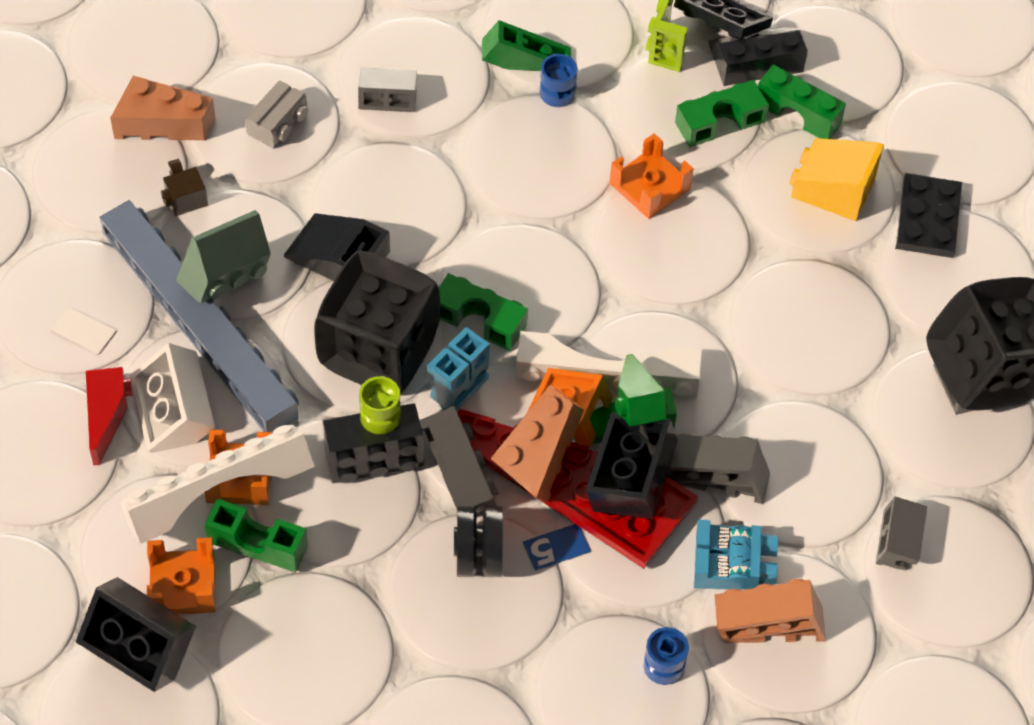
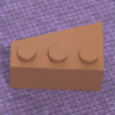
[110,75,215,140]
[491,385,584,502]
[715,579,826,643]

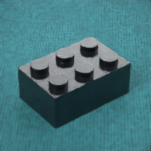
[322,403,424,483]
[586,413,678,520]
[75,577,196,692]

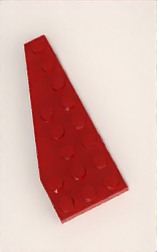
[457,409,699,569]

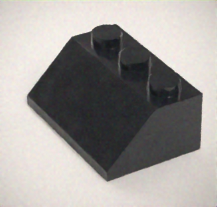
[708,27,808,86]

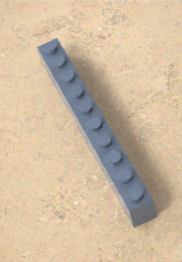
[99,200,299,433]

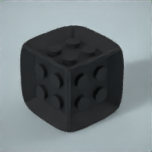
[314,251,441,394]
[926,277,1034,411]

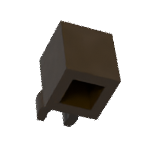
[160,158,208,217]

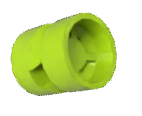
[359,376,401,434]

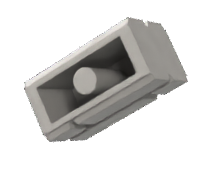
[245,80,308,148]

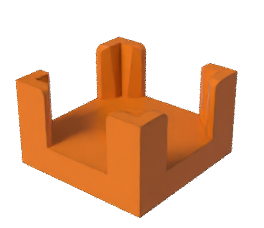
[610,133,694,219]
[526,368,613,447]
[204,429,272,505]
[147,537,215,614]

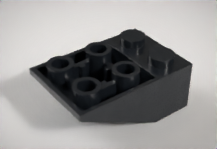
[284,213,390,281]

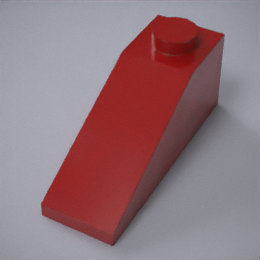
[86,367,133,466]

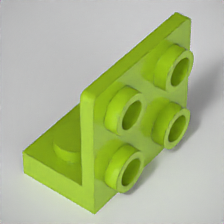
[645,0,688,72]

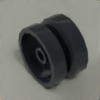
[454,506,503,577]

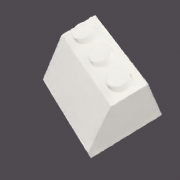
[130,343,215,453]

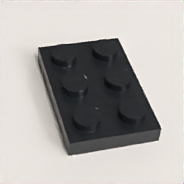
[673,0,773,39]
[895,173,962,258]

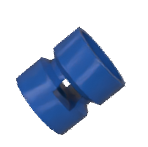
[539,54,578,107]
[643,627,689,685]

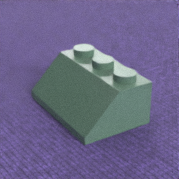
[176,210,271,304]

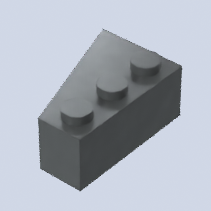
[419,406,499,514]
[667,434,770,504]

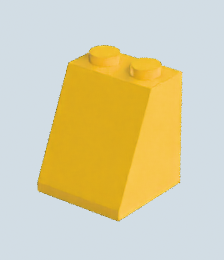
[789,138,884,221]

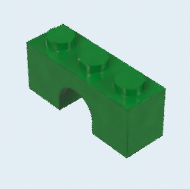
[758,65,846,139]
[675,80,769,148]
[439,273,528,352]
[204,498,308,573]

